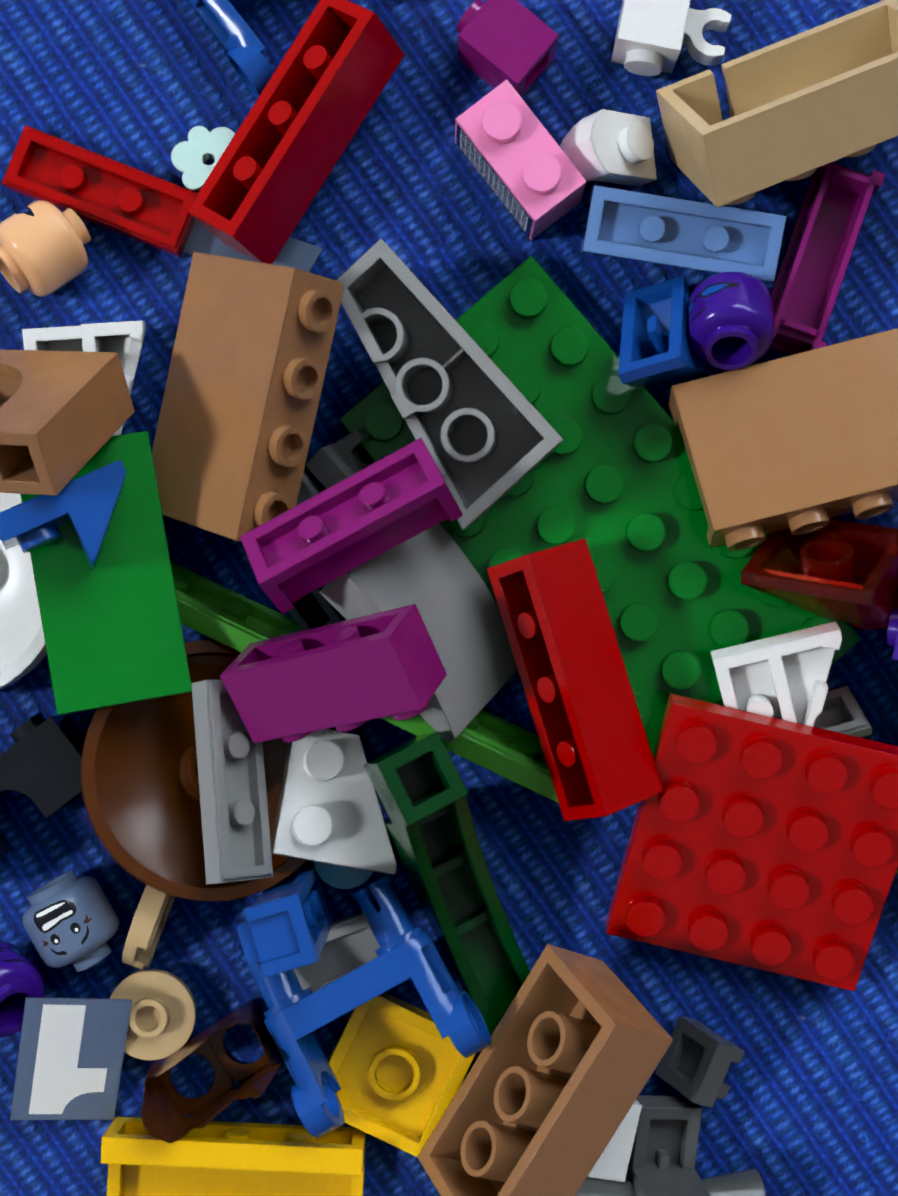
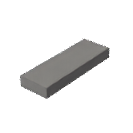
[191,680,273,884]

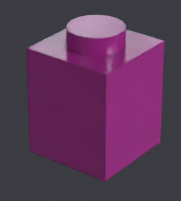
[456,0,559,98]

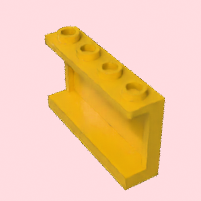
[100,1116,366,1196]

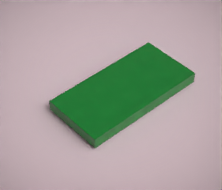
[20,431,192,715]

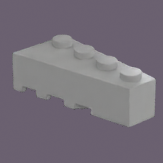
[336,239,564,530]

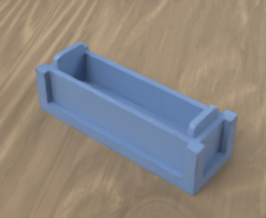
[580,185,787,282]

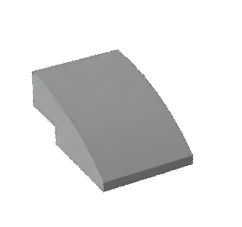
[319,523,518,744]

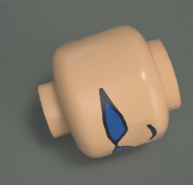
[0,200,91,297]

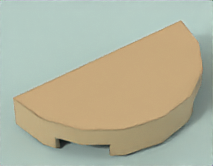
[122,885,176,970]

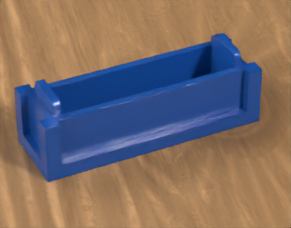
[237,862,334,978]

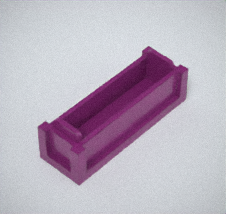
[769,161,885,356]
[240,438,463,614]

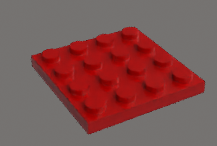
[606,693,898,991]

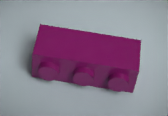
[220,604,447,743]

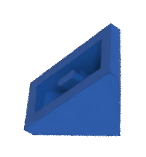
[618,275,708,388]

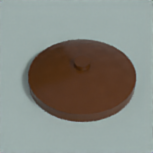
[80,640,337,901]

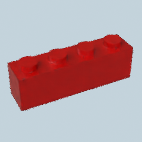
[187,0,405,264]
[487,538,664,821]

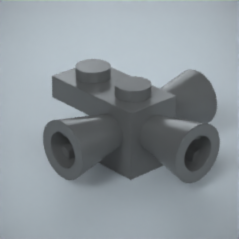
[575,1095,766,1196]

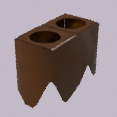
[141,999,284,1143]

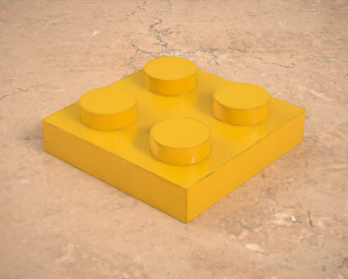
[328,992,476,1157]

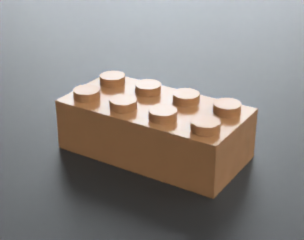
[417,944,673,1196]

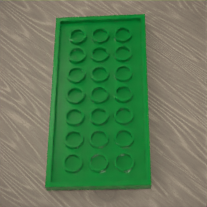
[339,256,862,754]

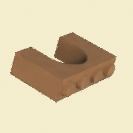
[0,349,135,496]

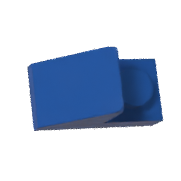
[0,459,126,569]

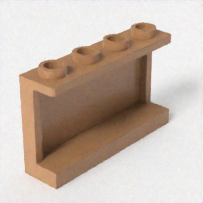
[152,252,344,542]
[668,328,898,551]

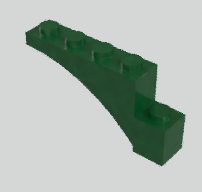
[364,732,530,1037]

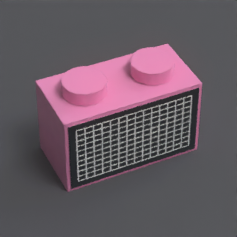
[455,79,587,240]

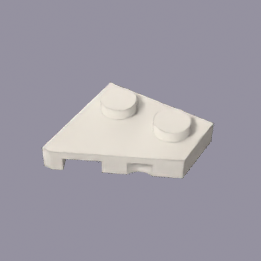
[710,621,842,727]
[271,729,397,874]

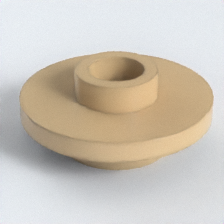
[109,969,197,1061]

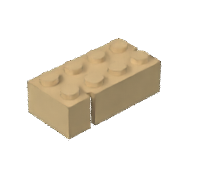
[656,0,898,208]

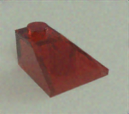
[741,519,898,629]

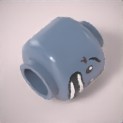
[22,870,120,972]

